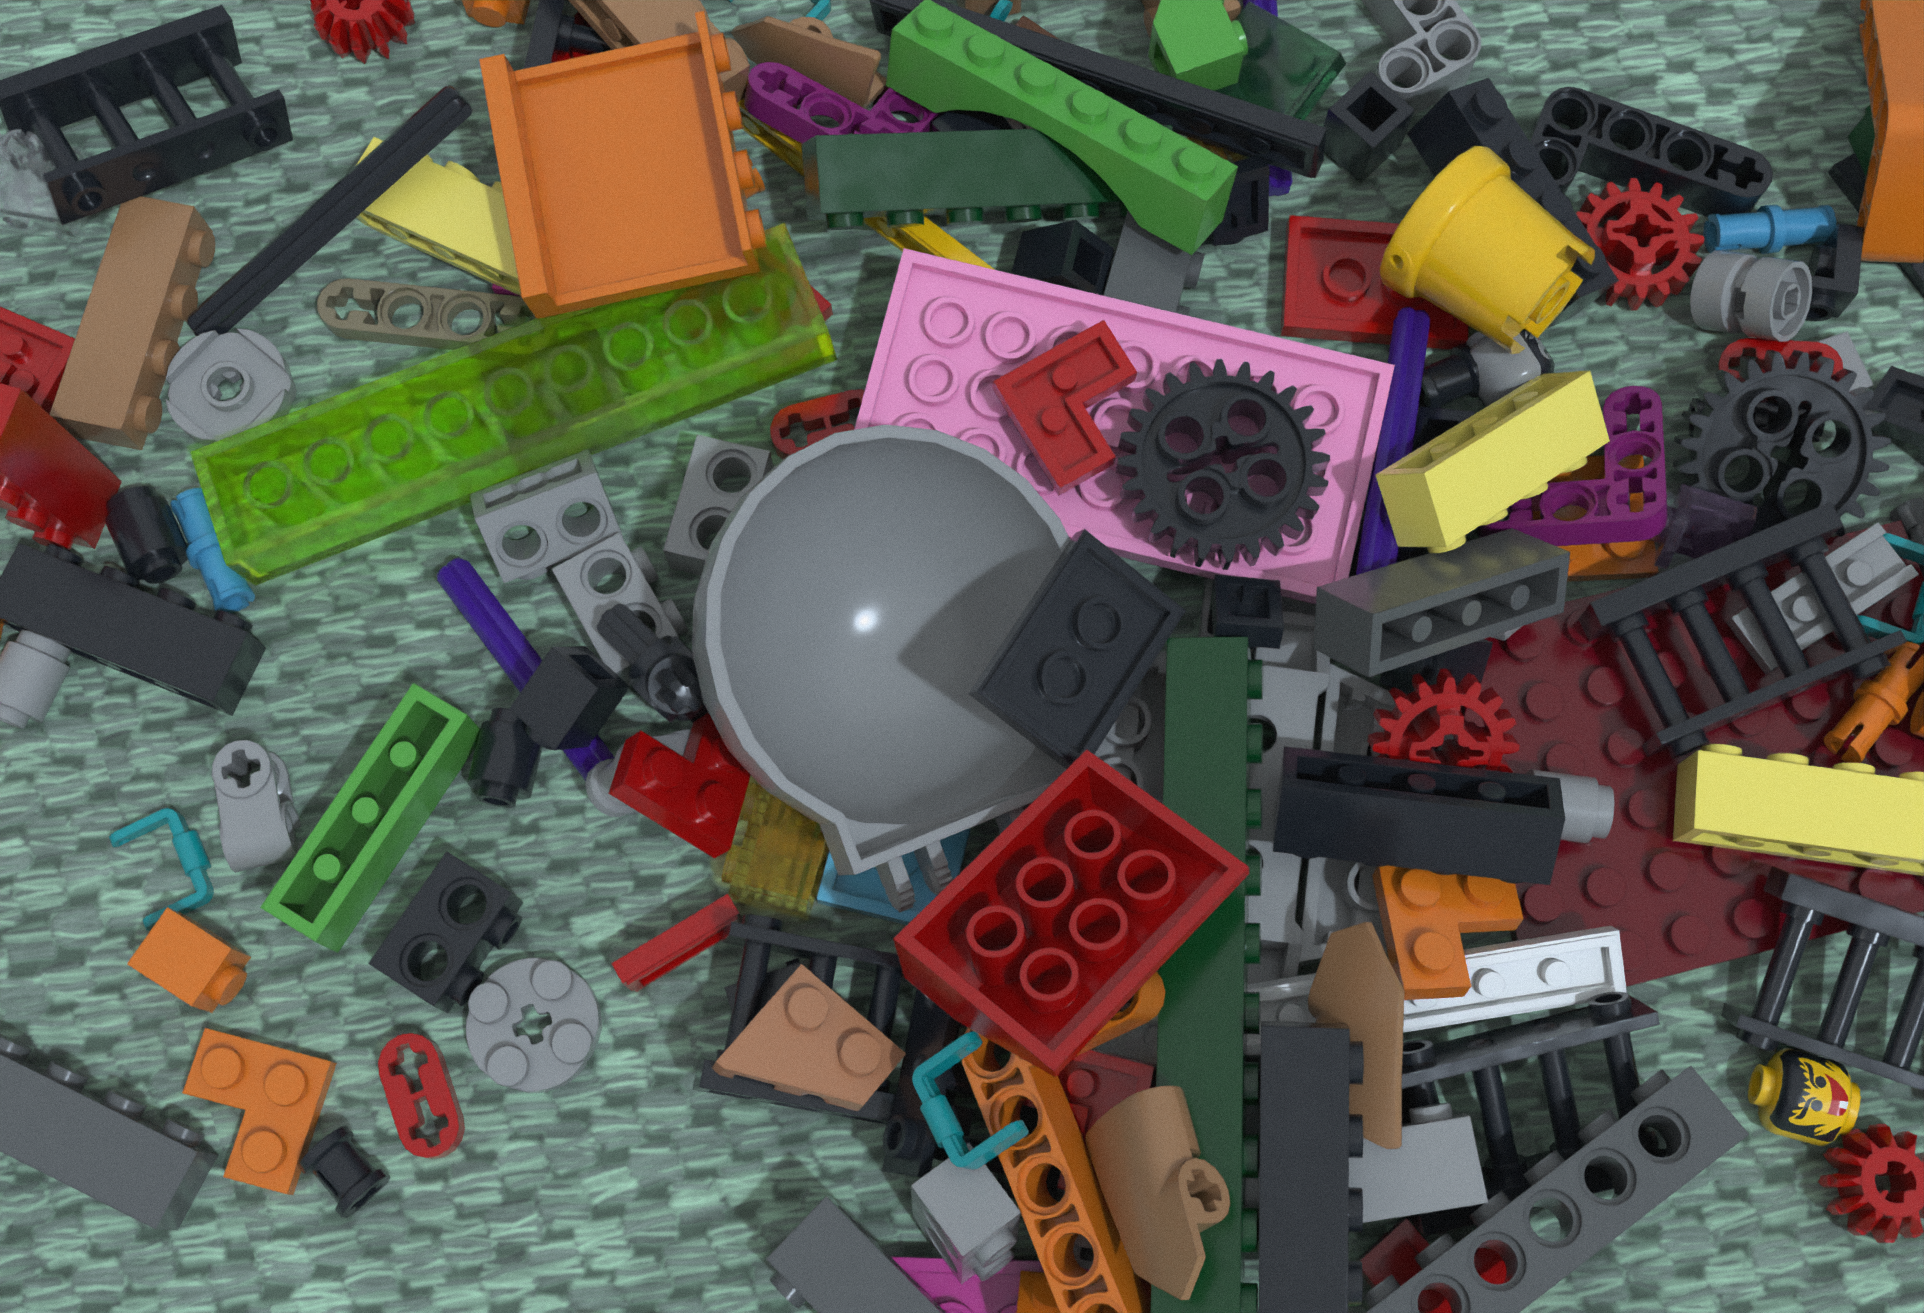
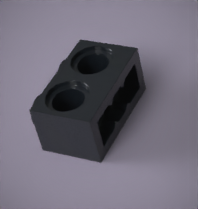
[368,851,524,1013]

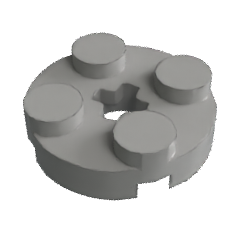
[165,328,296,453]
[466,958,602,1093]

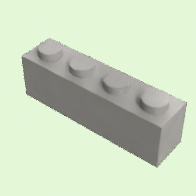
[1245,1103,1488,1223]

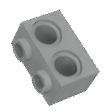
[663,434,774,575]
[470,449,623,583]
[552,532,689,685]
[911,1143,1021,1285]

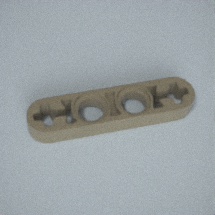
[317,278,556,356]

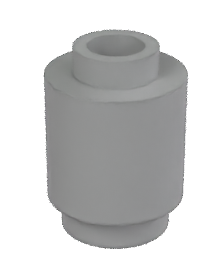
[0,629,71,729]
[1527,769,1614,843]

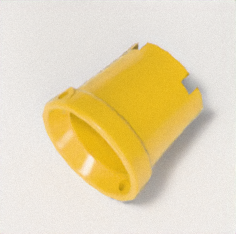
[1379,146,1595,354]

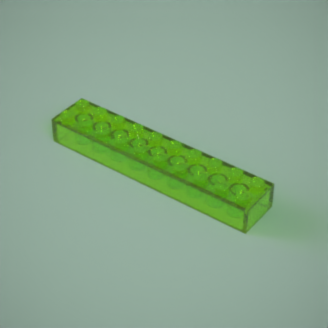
[190,223,837,586]

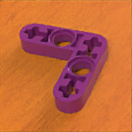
[744,62,947,144]
[1477,386,1668,546]

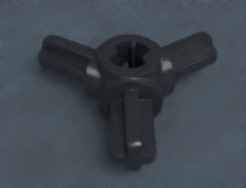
[596,604,708,723]

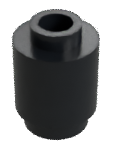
[105,486,188,584]
[467,708,543,808]

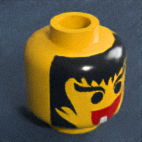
[1748,1048,1861,1146]

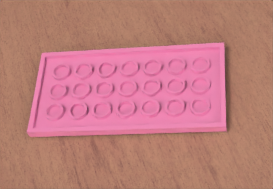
[854,248,1395,604]

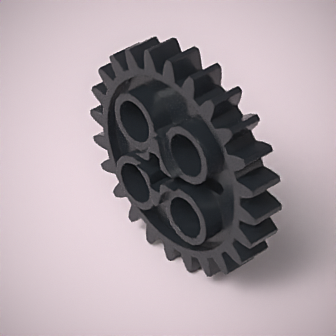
[1673,350,1891,544]
[1116,359,1330,570]

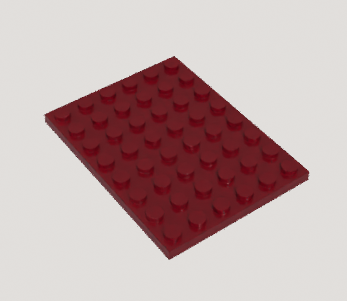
[1460,520,1924,987]

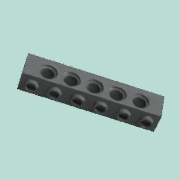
[1362,1066,1749,1313]

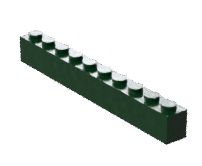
[1151,637,1264,1313]

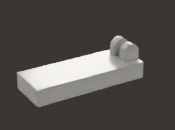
[1727,522,1919,675]

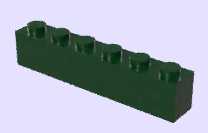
[802,125,1173,230]

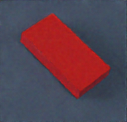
[611,894,743,992]

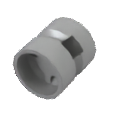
[1690,250,1812,342]

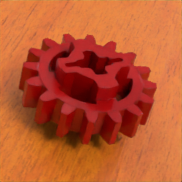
[1576,178,1704,311]
[1367,669,1520,773]

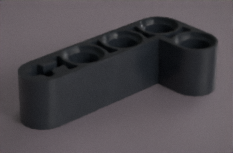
[1528,87,1773,217]

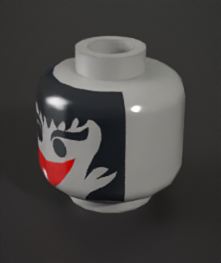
[1465,329,1555,407]

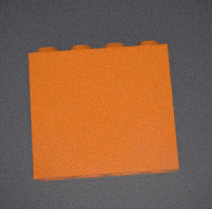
[479,11,767,319]

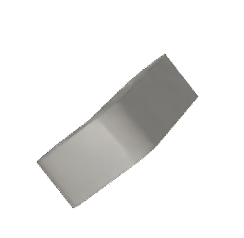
[1361,0,1481,115]

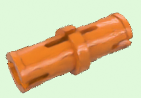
[1824,642,1924,763]

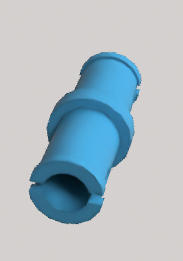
[1703,204,1837,254]
[170,488,255,614]

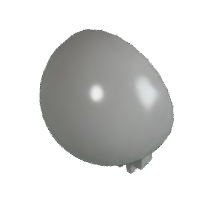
[692,425,1070,913]

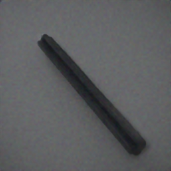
[187,85,473,336]

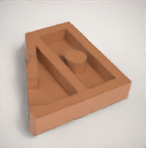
[712,964,906,1111]

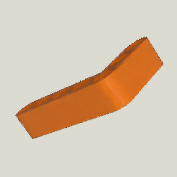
[1857,0,1924,263]
[961,971,1165,1313]

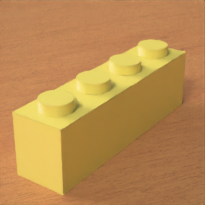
[356,137,521,296]
[1375,370,1610,553]
[1673,744,1924,876]

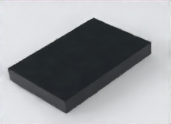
[968,529,1186,769]

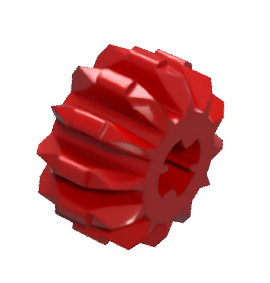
[310,0,415,64]
[1817,1123,1924,1243]

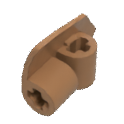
[731,16,889,111]
[1308,922,1405,1149]
[1085,1086,1230,1300]

